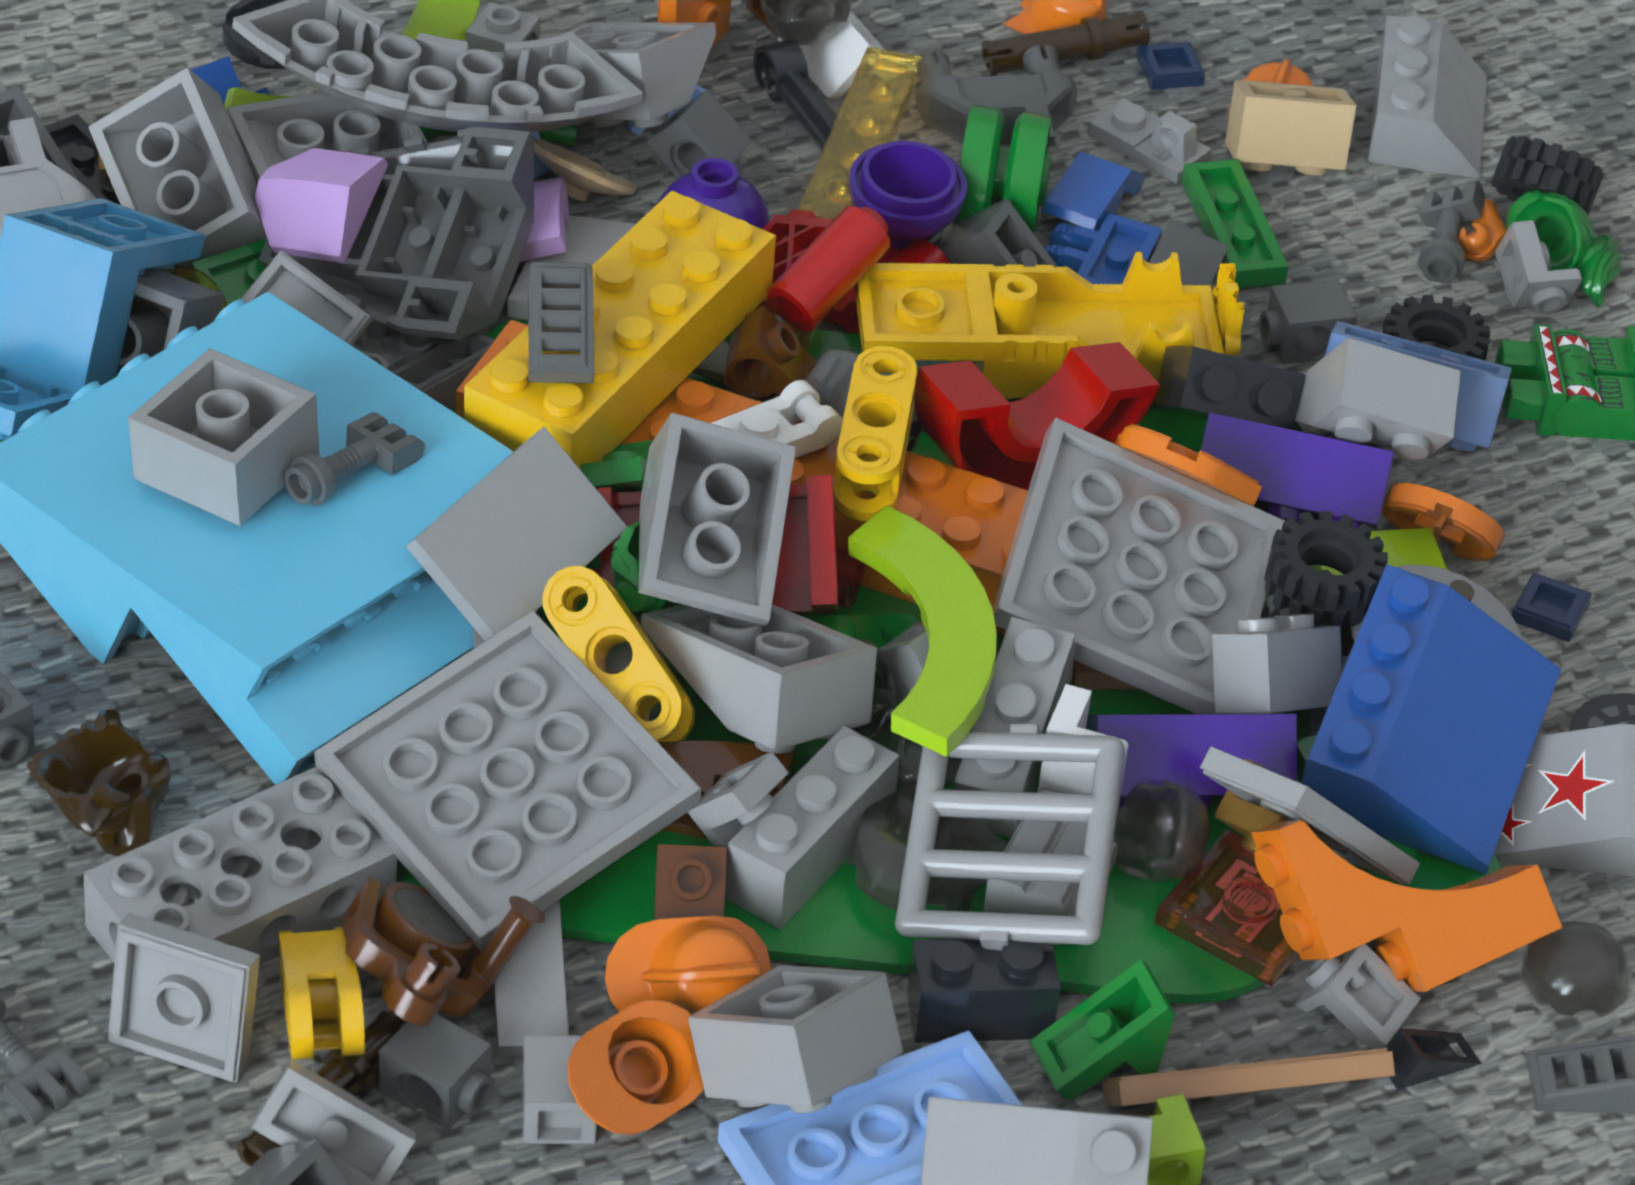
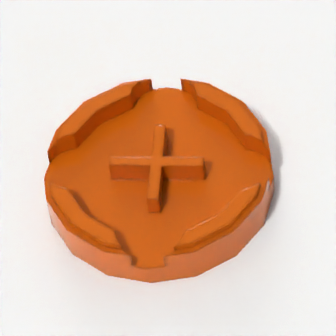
[1382,483,1505,561]

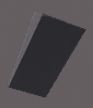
[1385,1028,1482,1090]

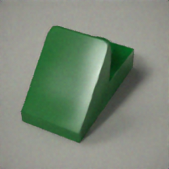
[1030,959,1175,1100]

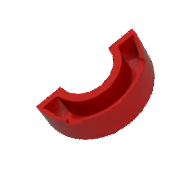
[914,342,1160,491]

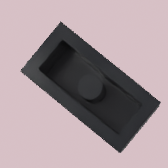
[1153,346,1305,430]
[907,939,1061,1043]

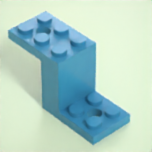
[0,198,205,441]

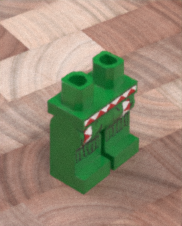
[1495,324,1635,441]

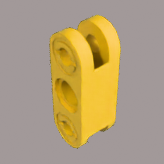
[834,346,917,522]
[543,566,694,742]
[278,927,365,1060]

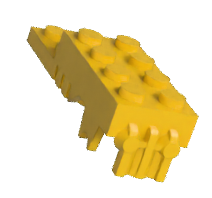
[855,252,1245,399]

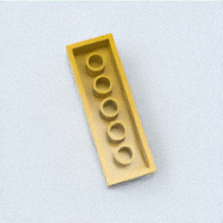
[464,191,776,470]

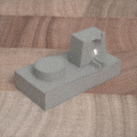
[1088,98,1212,184]
[251,1059,417,1185]

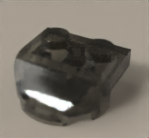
[847,787,1008,912]

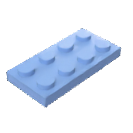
[718,1031,1022,1185]

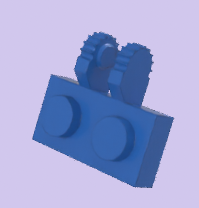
[1044,213,1163,284]

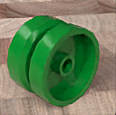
[953,104,1052,235]

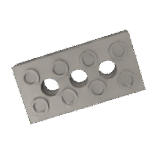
[84,767,397,965]

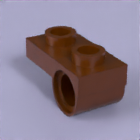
[724,305,817,399]
[654,844,727,920]

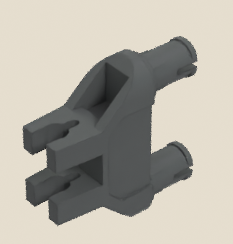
[914,45,1078,170]

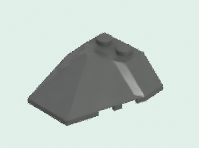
[259,126,534,340]

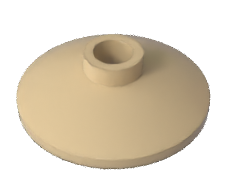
[534,138,637,202]

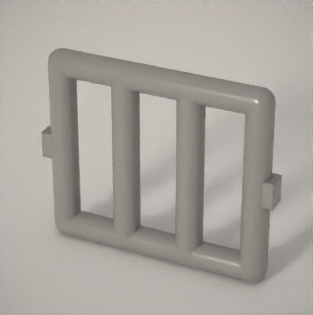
[895,724,1125,951]

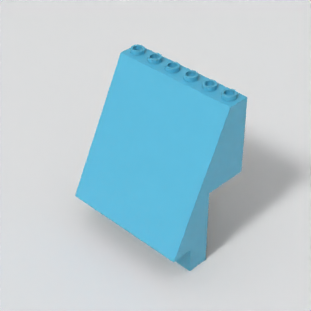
[0,292,586,785]

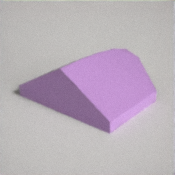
[254,148,388,264]

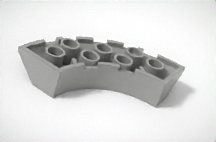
[232,0,644,132]

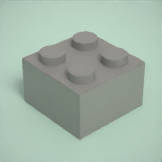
[128,348,320,526]
[687,965,903,1113]

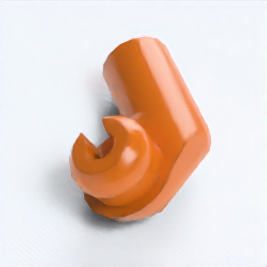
[1458,199,1507,262]

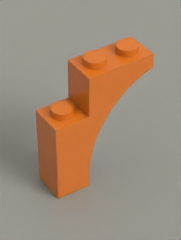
[1251,819,1562,992]

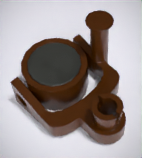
[340,877,545,1026]

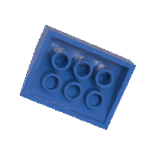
[1300,564,1561,874]

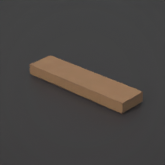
[1102,1048,1395,1107]

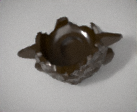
[26,709,172,856]

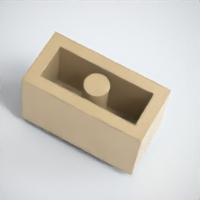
[1225,80,1357,176]

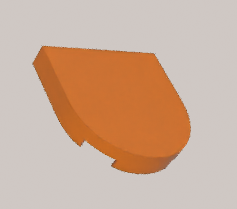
[1114,424,1262,507]

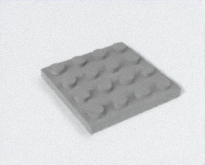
[992,418,1284,714]
[314,611,701,951]

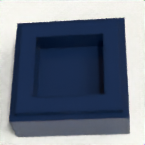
[1136,42,1205,90]
[1511,572,1592,642]

